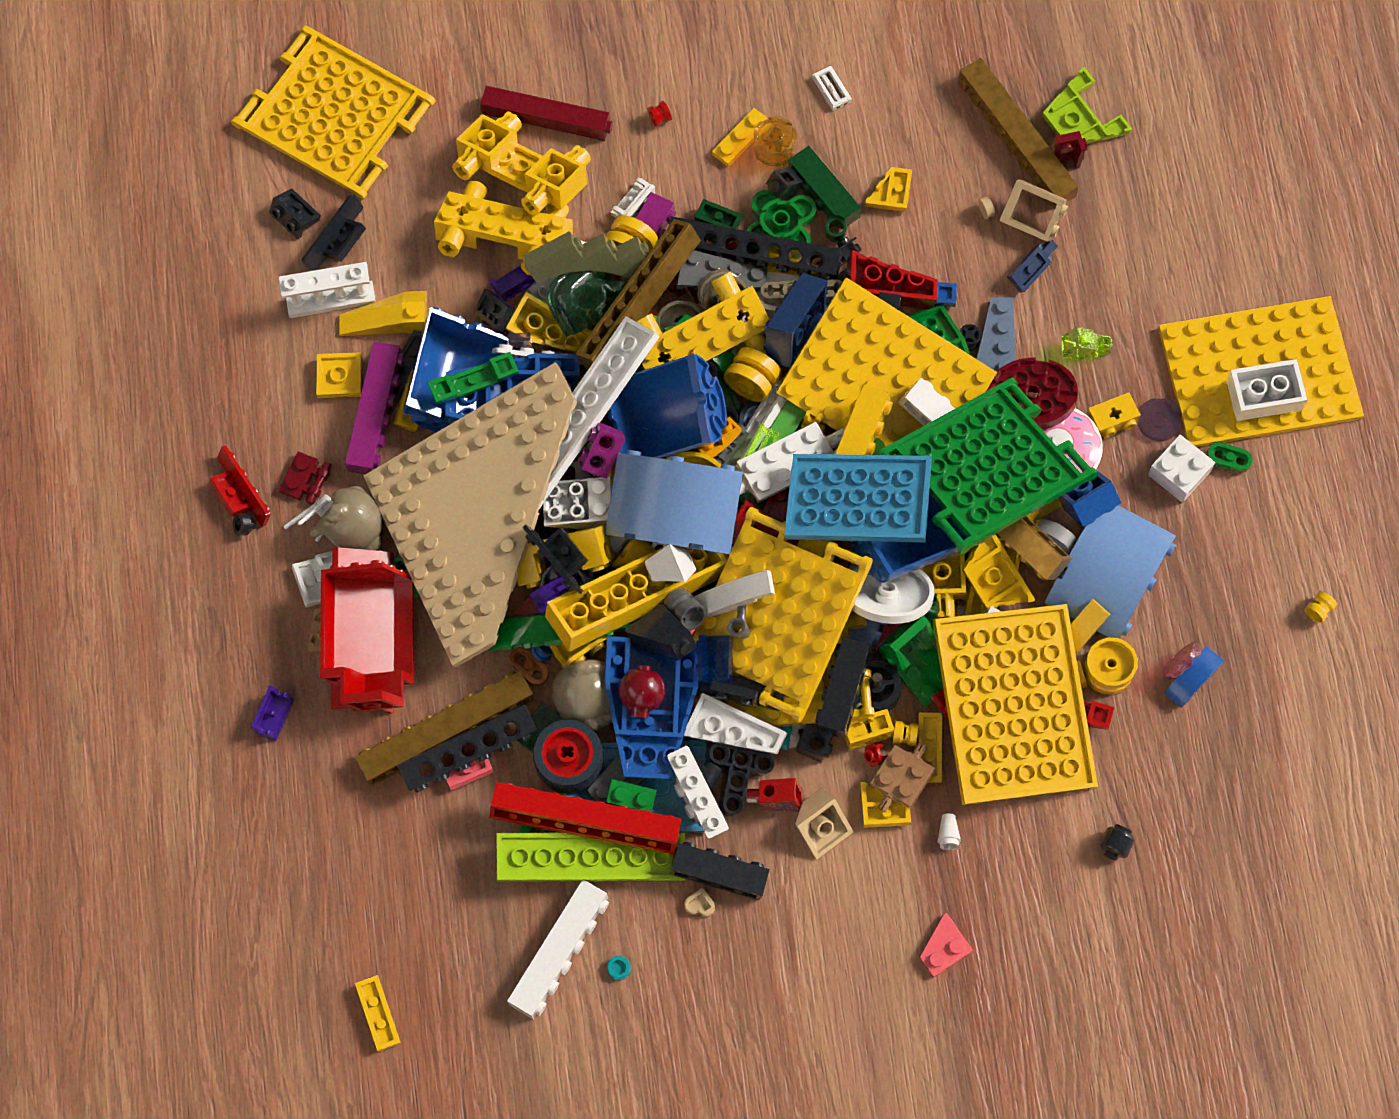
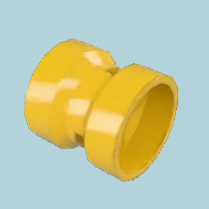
[1305,591,1337,623]
[893,721,919,747]

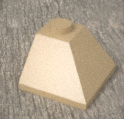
[795,788,854,859]

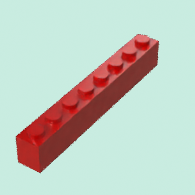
[489,782,681,855]

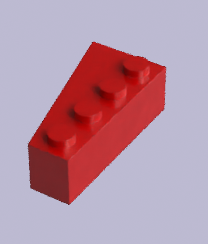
[847,250,938,309]

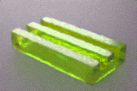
[745,423,781,457]

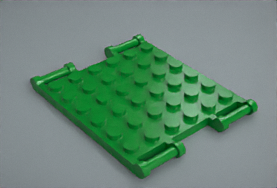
[877,378,1098,555]

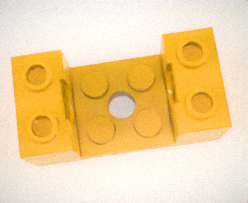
[517,524,615,588]

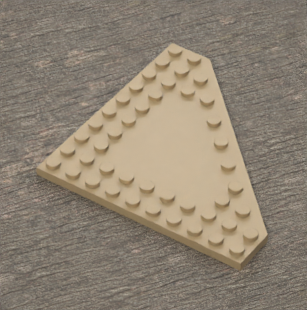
[364,362,577,667]

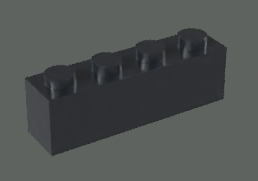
[815,637,872,738]
[669,842,770,901]

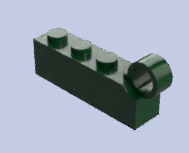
[788,146,861,242]

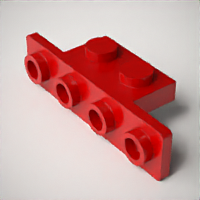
[209,445,271,527]

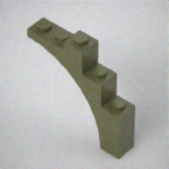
[523,231,663,298]

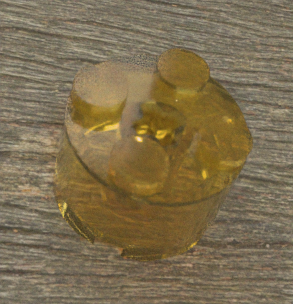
[754,116,797,167]

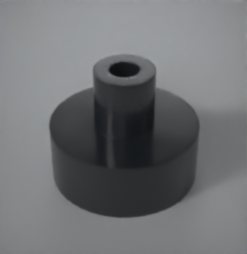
[233,513,256,536]

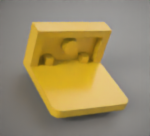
[549,636,607,668]

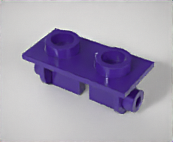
[529,576,577,614]

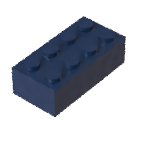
[763,273,827,368]

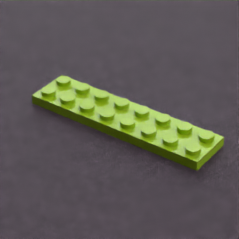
[496,833,686,882]

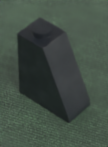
[625,604,697,661]

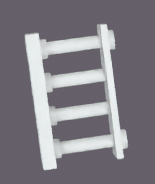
[279,262,376,318]

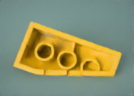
[505,292,592,353]

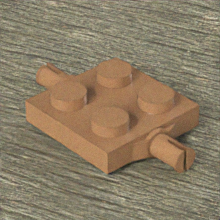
[870,742,935,813]

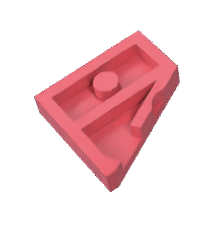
[443,743,494,791]

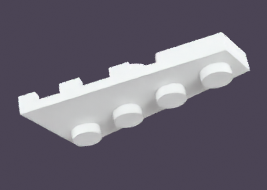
[684,693,787,754]

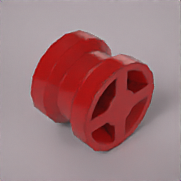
[647,101,672,127]

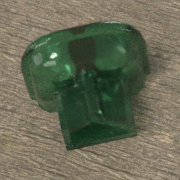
[547,271,626,337]

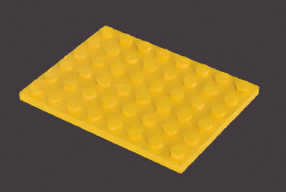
[776,278,997,446]
[1158,296,1364,448]
[933,604,1098,805]

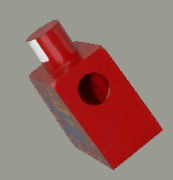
[747,778,802,812]

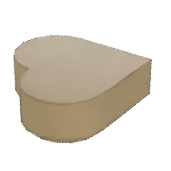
[684,887,715,917]

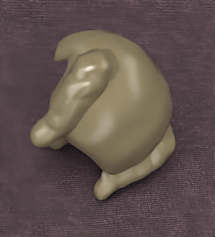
[309,486,383,551]
[552,660,612,732]

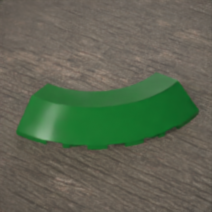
[488,612,643,651]

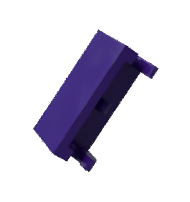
[490,265,536,302]
[251,685,294,741]

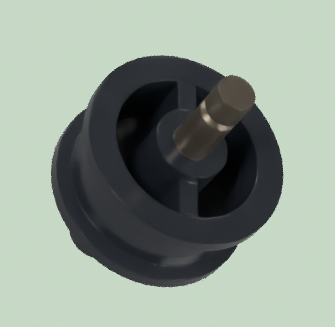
[857,660,901,712]

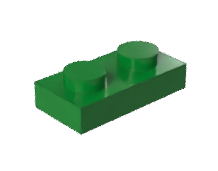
[605,779,657,812]

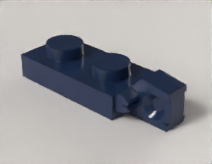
[1007,240,1058,293]

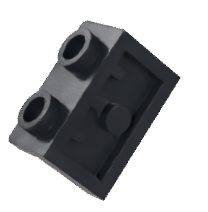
[269,188,321,239]
[474,289,514,335]

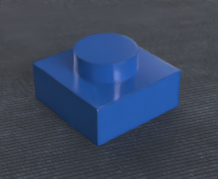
[934,282,957,307]

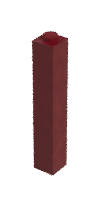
[480,86,613,141]

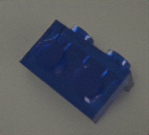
[695,634,733,683]

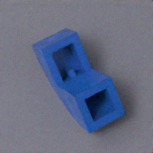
[1164,646,1224,708]

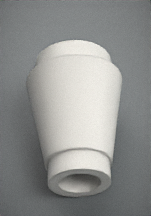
[937,813,961,850]

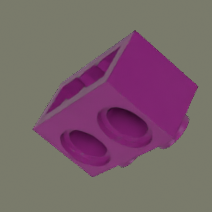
[578,423,625,479]

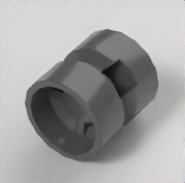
[664,588,706,630]

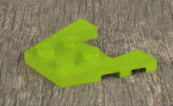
[1042,67,1132,144]

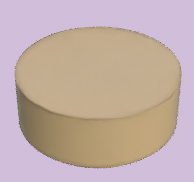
[978,197,995,219]

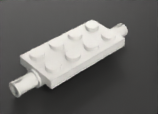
[736,422,845,503]

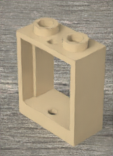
[999,179,1068,241]

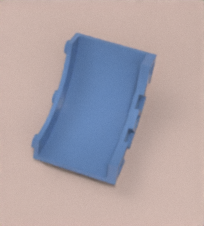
[605,450,743,554]
[1044,505,1176,639]

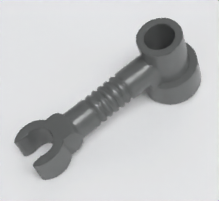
[727,604,750,639]

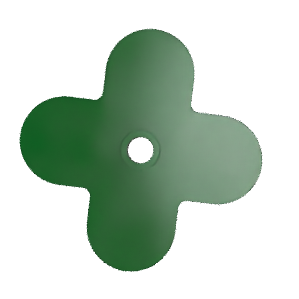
[747,190,816,258]

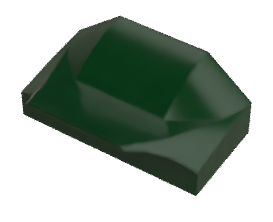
[694,199,743,243]

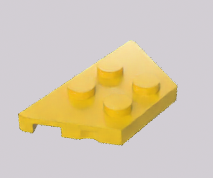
[962,534,1035,608]

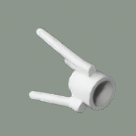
[283,494,333,542]

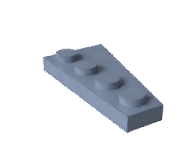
[977,298,1016,372]

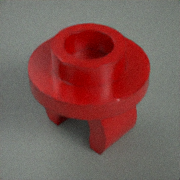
[864,743,888,767]

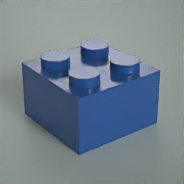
[1058,466,1121,527]

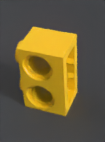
[845,709,895,750]

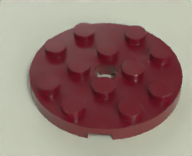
[988,357,1078,430]

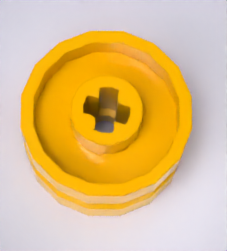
[605,215,658,251]
[723,347,781,402]
[1083,637,1138,695]

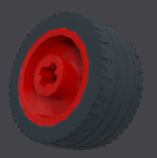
[533,719,604,793]

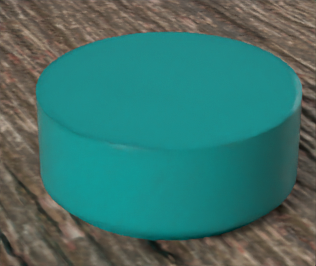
[607,956,631,981]

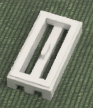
[812,66,852,111]

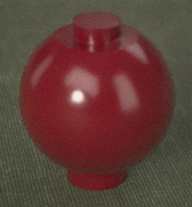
[618,665,665,718]

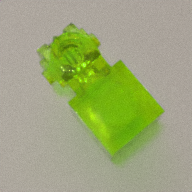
[1061,327,1113,360]

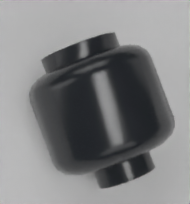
[1100,824,1135,861]

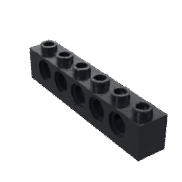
[397,704,537,793]

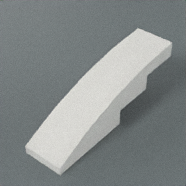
[694,570,775,618]

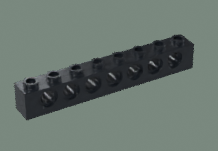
[669,216,843,280]

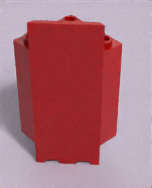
[320,547,414,713]

